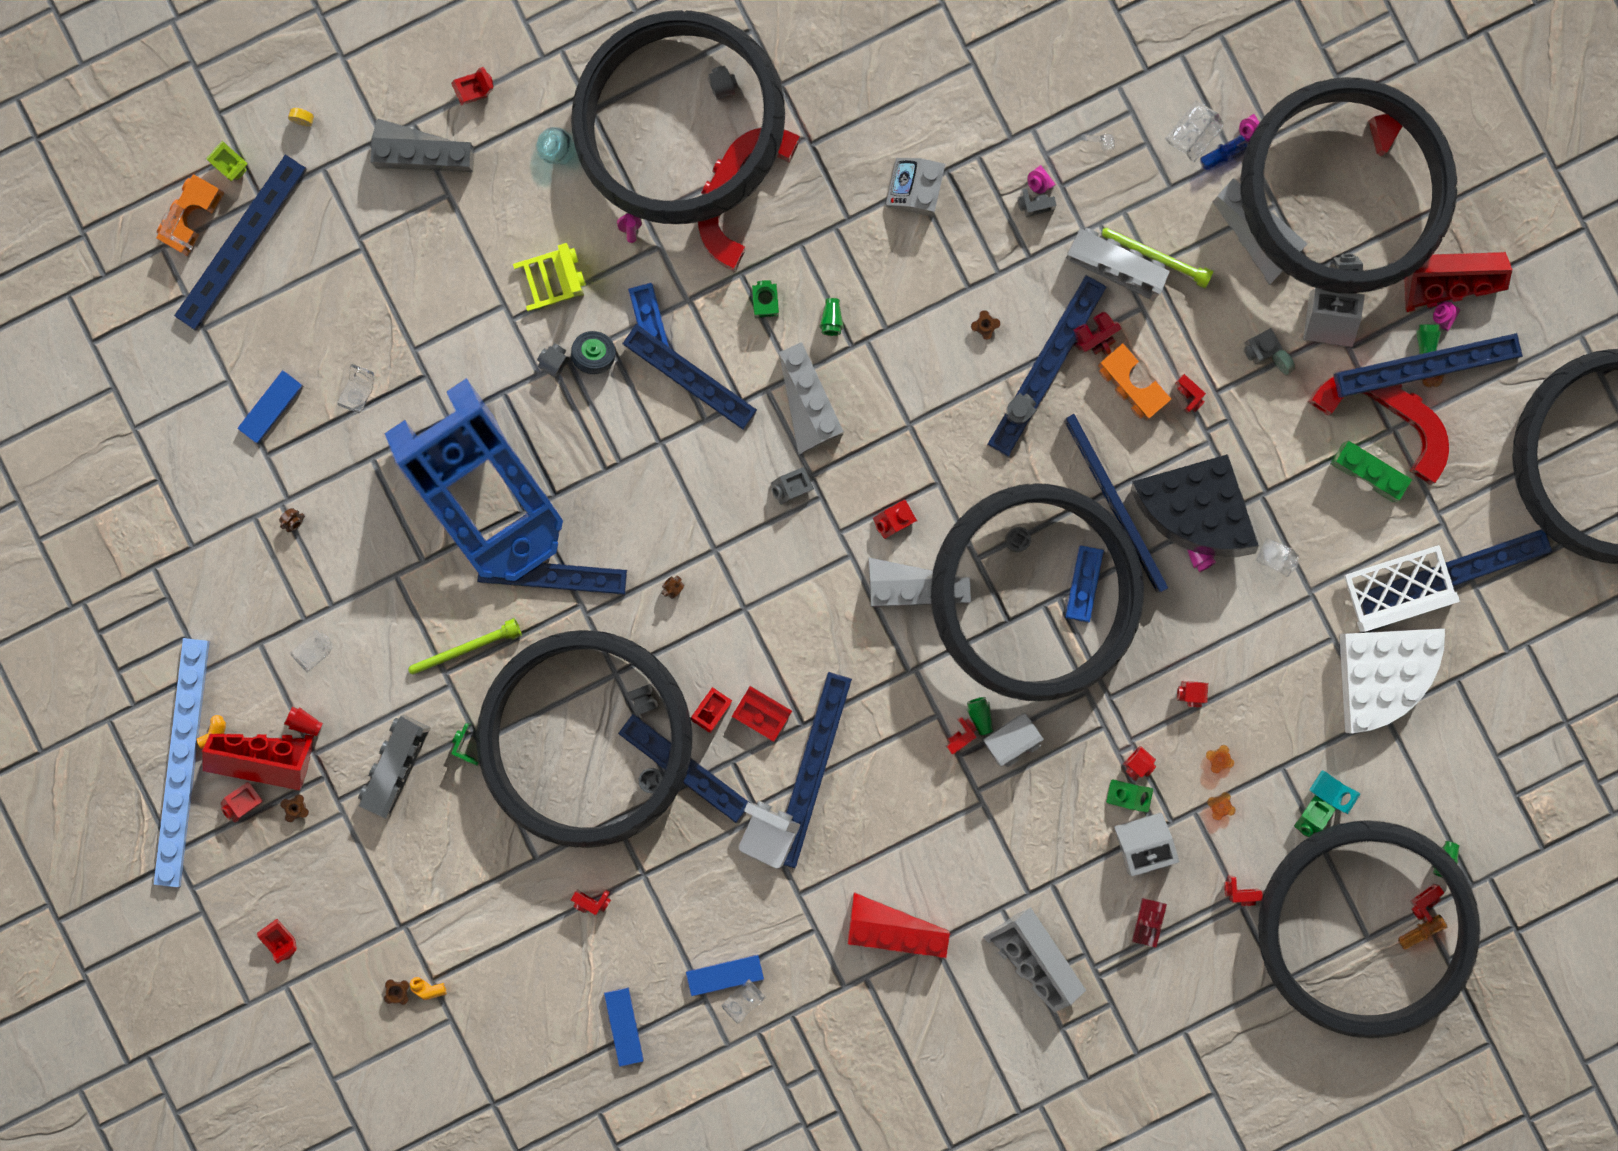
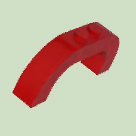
[698,128,800,272]
[1307,376,1449,485]

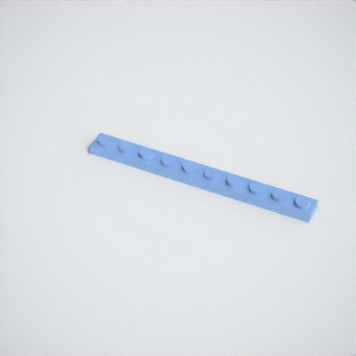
[154,638,210,887]

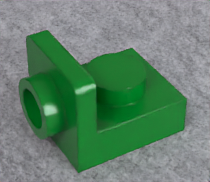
[1294,795,1336,837]

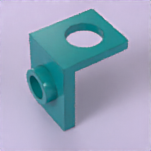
[1309,770,1361,814]

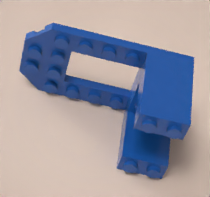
[384,378,563,581]

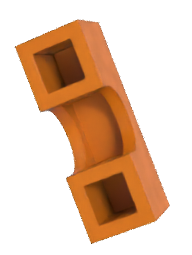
[156,174,224,256]
[1098,343,1171,421]

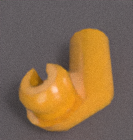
[197,715,226,749]
[410,977,447,1000]

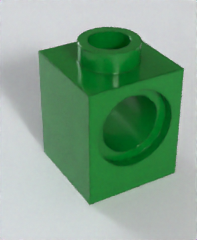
[752,280,779,318]

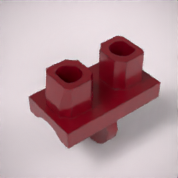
[1073,312,1122,356]
[1132,898,1167,948]

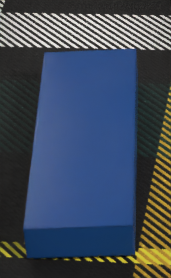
[628,282,669,347]
[237,370,303,444]
[1065,545,1104,623]
[686,954,764,996]
[604,987,644,1067]

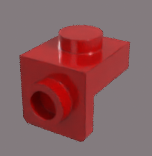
[451,67,494,106]
[873,500,917,539]
[1224,875,1263,906]
[571,889,611,915]
[257,919,297,964]

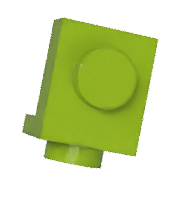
[206,141,248,181]

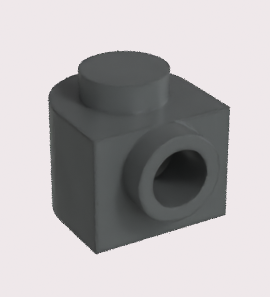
[708,65,738,100]
[537,343,570,378]
[1006,393,1037,424]

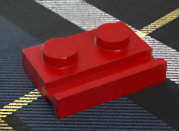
[731,686,792,742]

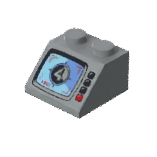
[886,158,945,217]

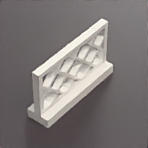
[1344,545,1460,632]

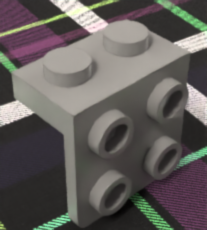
[739,801,801,869]

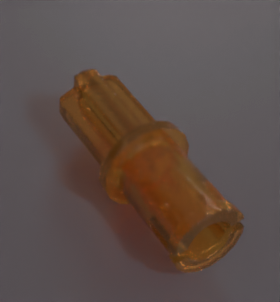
[1398,914,1448,950]

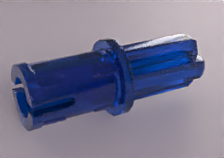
[1200,135,1248,170]

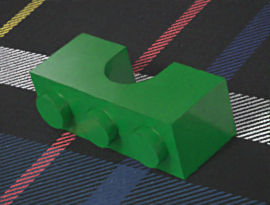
[1330,441,1412,502]

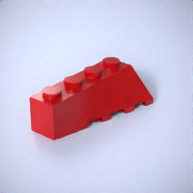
[1404,252,1512,313]
[202,734,314,791]
[847,892,950,958]

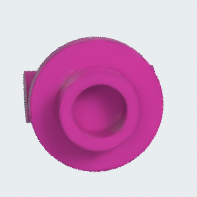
[1239,114,1260,142]
[1027,165,1056,194]
[617,213,642,243]
[1433,302,1461,331]

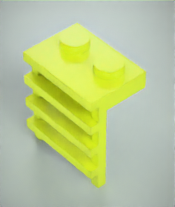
[513,243,586,311]

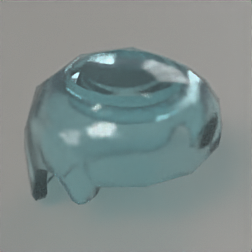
[536,127,576,165]

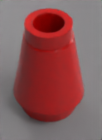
[284,706,323,737]

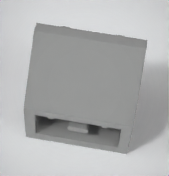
[1303,288,1365,347]
[982,713,1044,767]
[1114,812,1179,876]

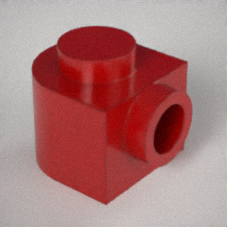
[1177,681,1209,707]
[1123,746,1156,781]

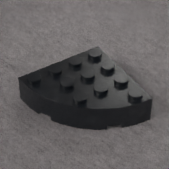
[1131,454,1259,557]

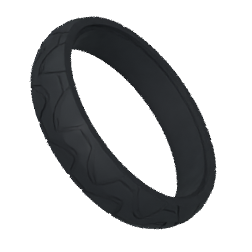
[571,10,785,225]
[1240,77,1458,294]
[1512,349,1618,564]
[931,483,1144,701]
[477,630,692,848]
[1258,820,1480,1038]

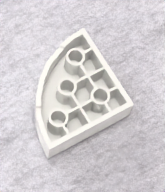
[1339,629,1445,733]

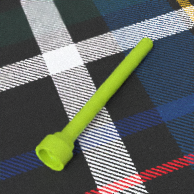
[1102,228,1214,289]
[408,618,522,675]

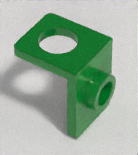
[451,723,480,766]
[1106,779,1153,812]

